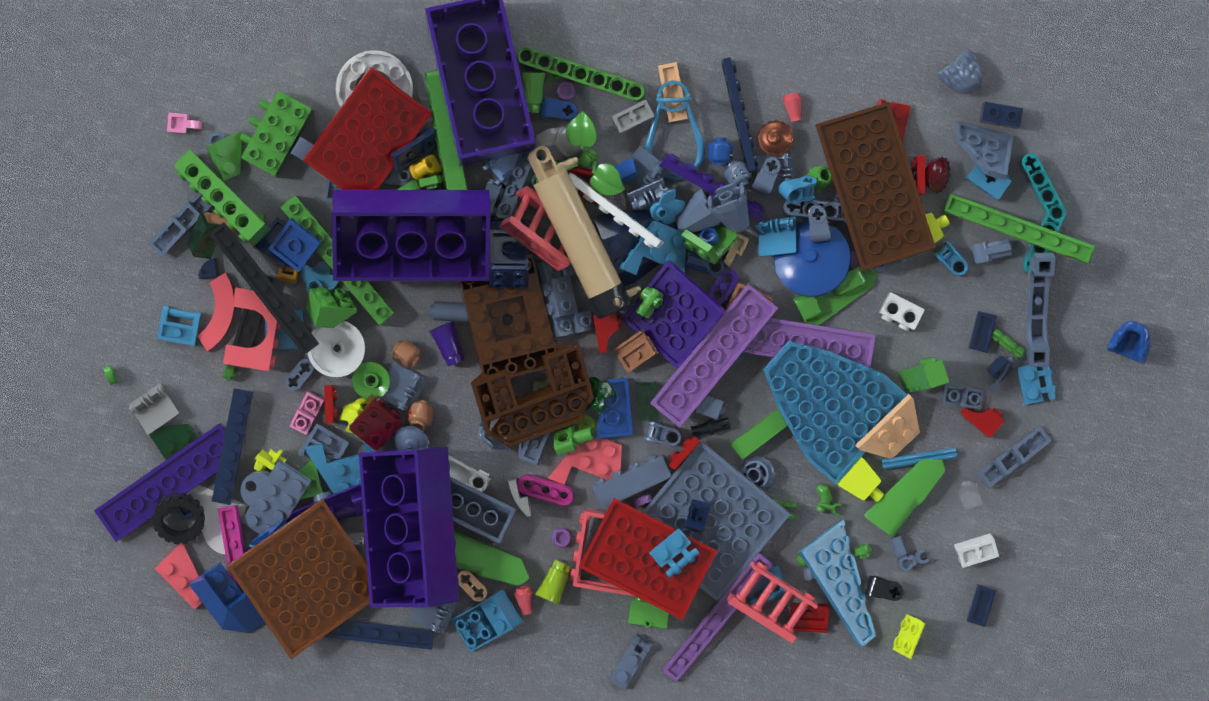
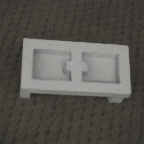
[612,100,655,134]

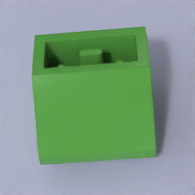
[305,287,357,328]

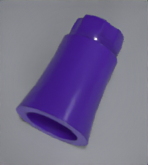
[429,321,465,366]

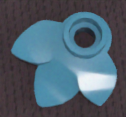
[650,189,686,224]
[301,260,339,294]

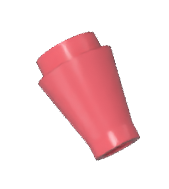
[783,92,802,122]
[514,585,533,615]

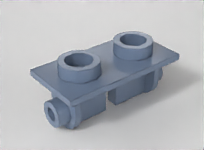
[485,179,505,217]

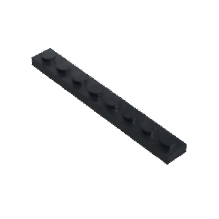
[209,222,319,356]

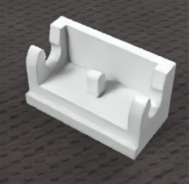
[954,533,999,568]

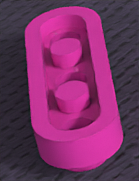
[517,474,574,506]

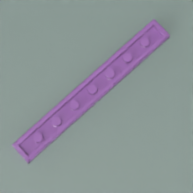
[662,553,774,682]

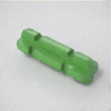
[991,329,1025,358]

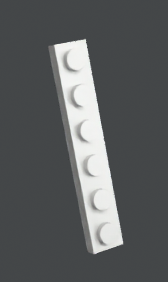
[569,173,664,249]

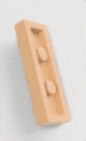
[658,62,688,123]

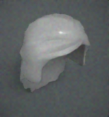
[535,125,582,160]

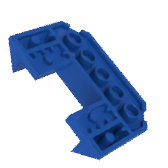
[189,518,287,633]

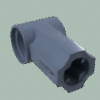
[971,239,1012,264]

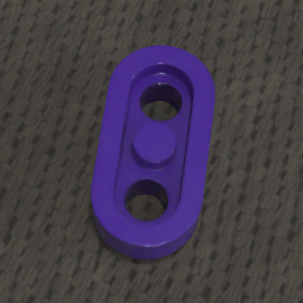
[708,269,738,305]

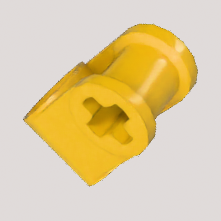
[410,154,442,181]

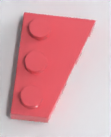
[155,543,202,609]

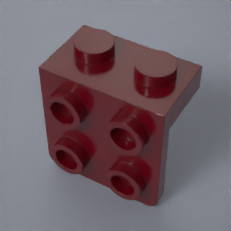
[349,394,402,451]

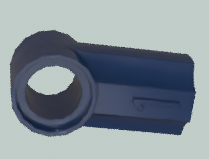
[685,251,724,276]

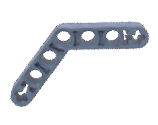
[782,200,888,273]

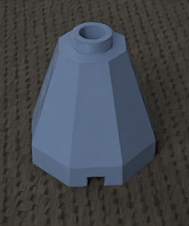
[708,183,749,233]
[677,189,722,233]

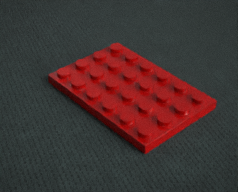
[302,67,432,190]
[579,498,717,620]

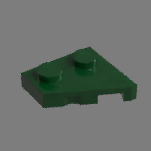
[150,423,198,460]

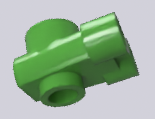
[636,287,663,319]

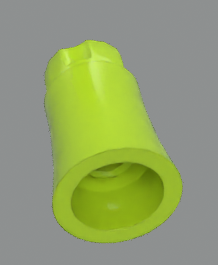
[535,560,572,605]

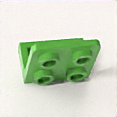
[681,224,738,265]

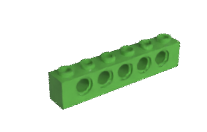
[173,149,270,246]

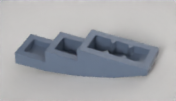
[148,188,213,257]
[976,426,1051,489]

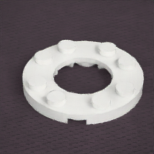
[336,50,413,108]

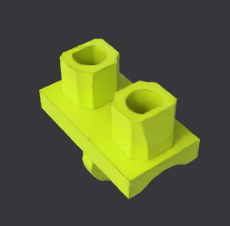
[254,449,287,471]

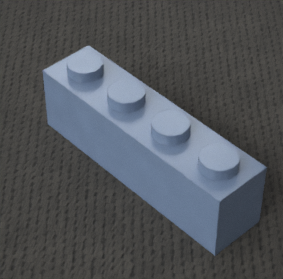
[590,454,672,509]

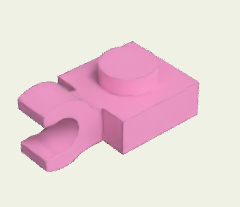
[167,113,203,134]

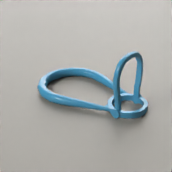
[645,80,705,181]

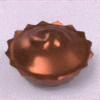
[757,120,795,157]

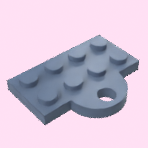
[240,460,312,534]

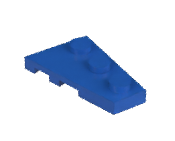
[595,378,633,439]

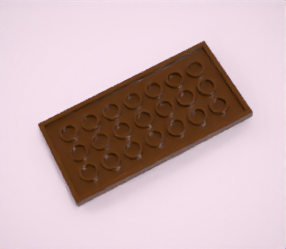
[815,102,936,271]

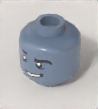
[724,160,753,188]

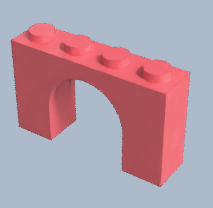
[223,288,283,371]

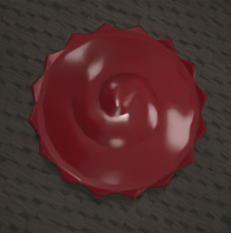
[925,156,951,194]

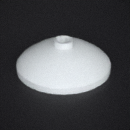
[308,321,365,377]

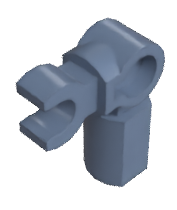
[889,535,929,571]

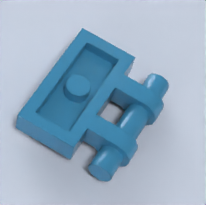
[1016,364,1057,405]
[649,528,700,578]

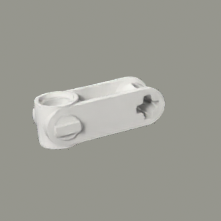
[448,455,491,492]

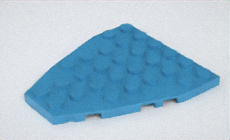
[763,341,908,485]

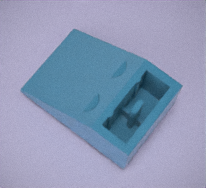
[451,589,523,652]

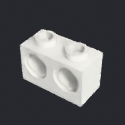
[879,292,925,332]

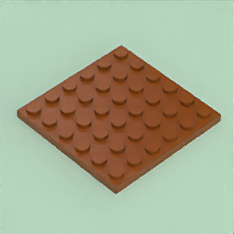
[226,499,370,659]

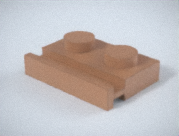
[613,329,659,373]

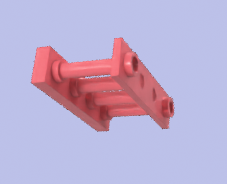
[499,186,570,271]
[727,561,818,643]

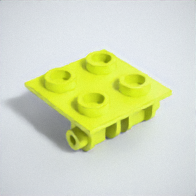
[893,614,926,659]

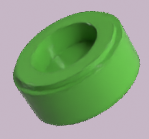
[104,365,118,385]

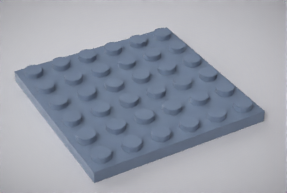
[642,440,791,602]

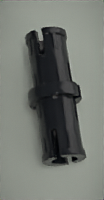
[691,417,731,437]

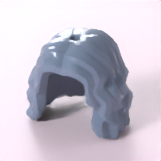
[937,49,983,94]

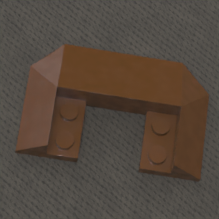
[471,344,594,447]

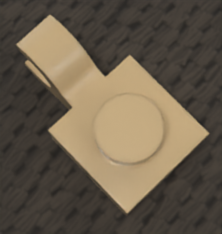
[723,232,749,266]

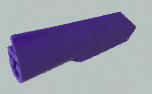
[286,483,363,523]

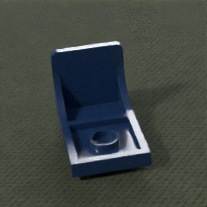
[489,230,529,289]

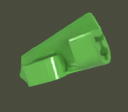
[793,264,877,325]
[864,459,945,538]
[454,530,529,586]

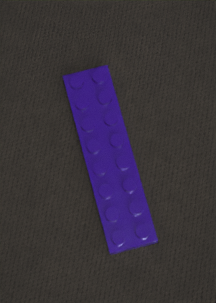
[94,423,242,542]

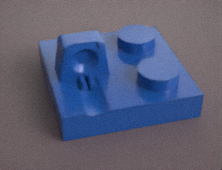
[268,218,322,273]

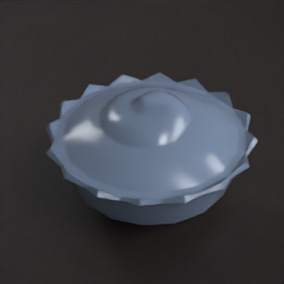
[393,425,429,449]
[741,456,776,492]

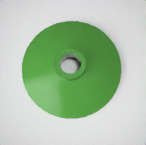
[352,362,390,399]

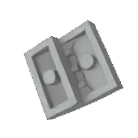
[508,478,532,517]

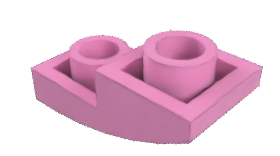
[289,390,325,435]

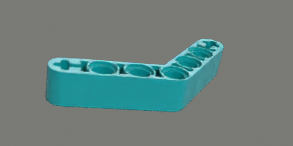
[1019,153,1066,274]

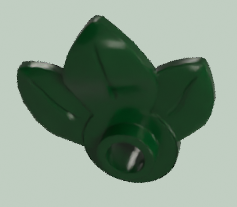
[586,377,616,413]

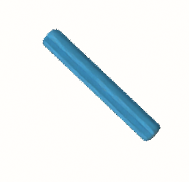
[881,448,957,469]

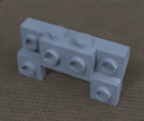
[537,256,595,338]

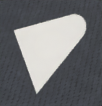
[186,485,247,554]

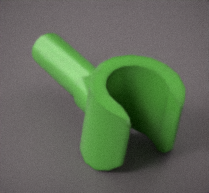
[817,502,843,515]

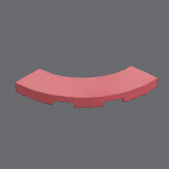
[197,272,235,352]

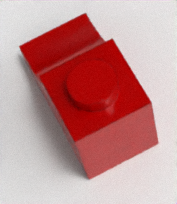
[593,312,622,353]
[959,407,1005,438]

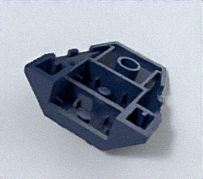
[593,210,678,286]

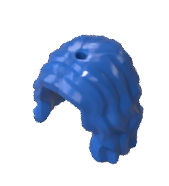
[1107,321,1150,364]

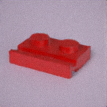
[911,155,925,195]
[324,385,338,424]
[789,602,829,633]

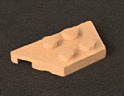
[855,394,920,458]

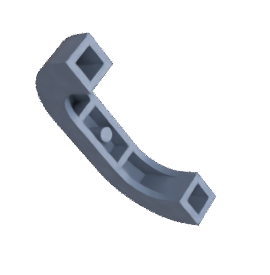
[1026,253,1055,367]

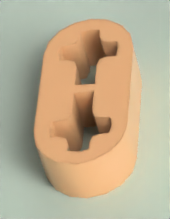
[457,570,488,602]

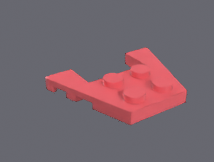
[548,438,622,484]

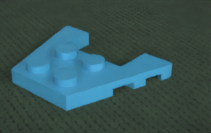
[619,221,686,275]
[305,441,378,494]

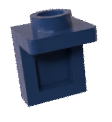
[685,499,711,533]

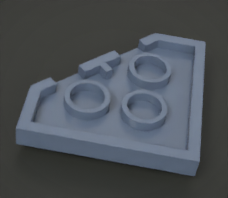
[954,121,1014,180]

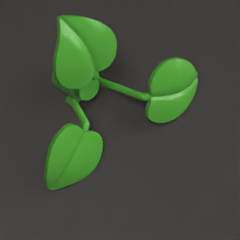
[536,112,625,196]

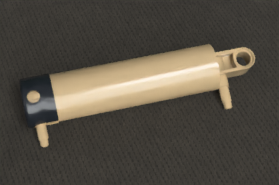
[528,146,641,319]

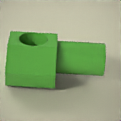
[553,425,595,455]

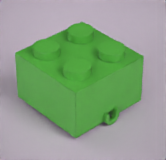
[628,597,669,629]

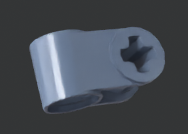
[751,157,781,195]
[808,205,831,243]
[644,421,682,446]

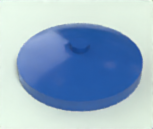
[774,221,851,297]

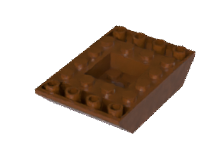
[459,254,556,378]

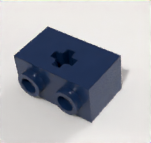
[979,101,1023,129]

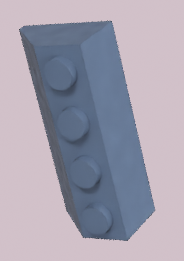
[450,477,516,544]

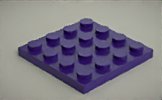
[622,260,726,369]

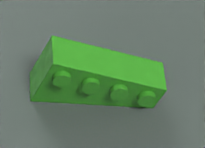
[898,357,949,393]

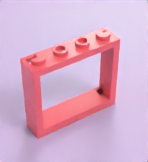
[570,508,636,597]

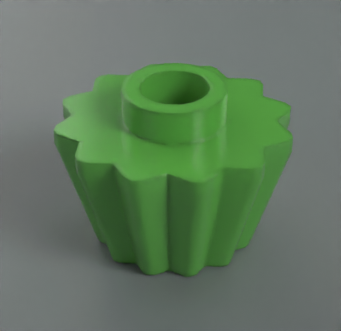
[807,166,832,192]

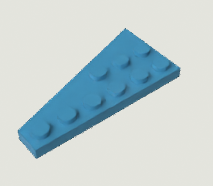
[799,519,876,647]

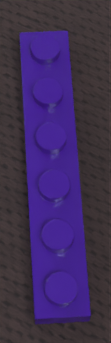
[660,153,765,222]

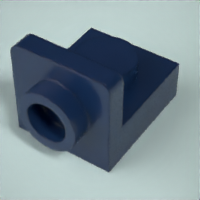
[986,356,1013,382]

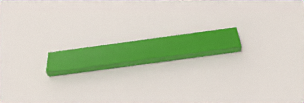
[944,193,1096,265]

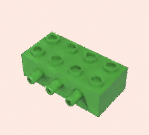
[240,91,314,177]

